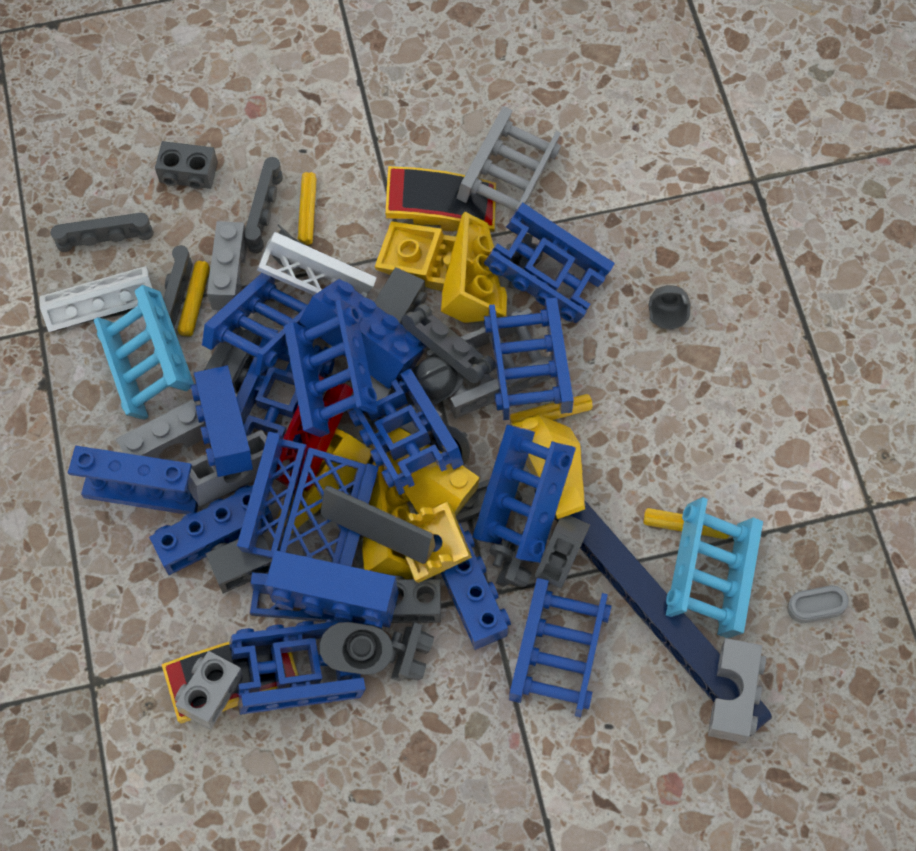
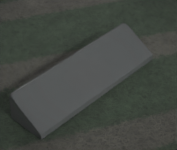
[321,486,436,564]

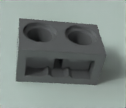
[155,141,218,189]
[535,515,590,589]
[391,576,441,623]

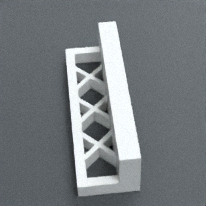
[257,232,377,298]
[40,266,152,332]

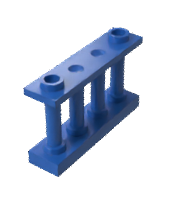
[202,273,307,376]
[484,297,574,420]
[284,299,378,437]
[472,424,576,563]
[67,445,199,515]
[509,578,612,718]

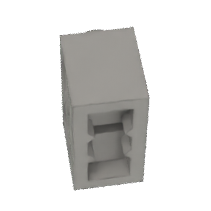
[175,651,243,730]

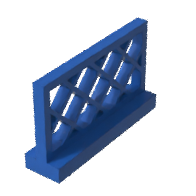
[279,447,379,566]

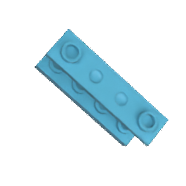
[94,285,194,420]
[666,497,763,638]

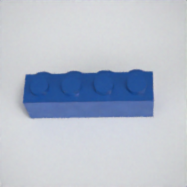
[190,365,253,477]
[149,485,274,575]
[433,523,511,650]

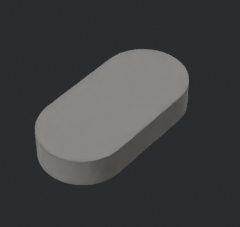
[787,585,848,623]

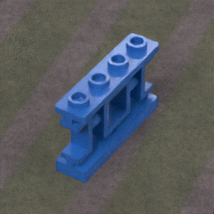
[484,202,615,323]
[236,327,335,455]
[348,368,464,495]
[229,618,366,715]

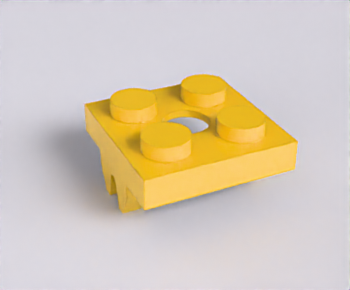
[405,502,472,583]

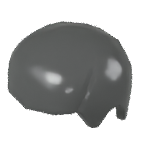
[648,285,691,330]

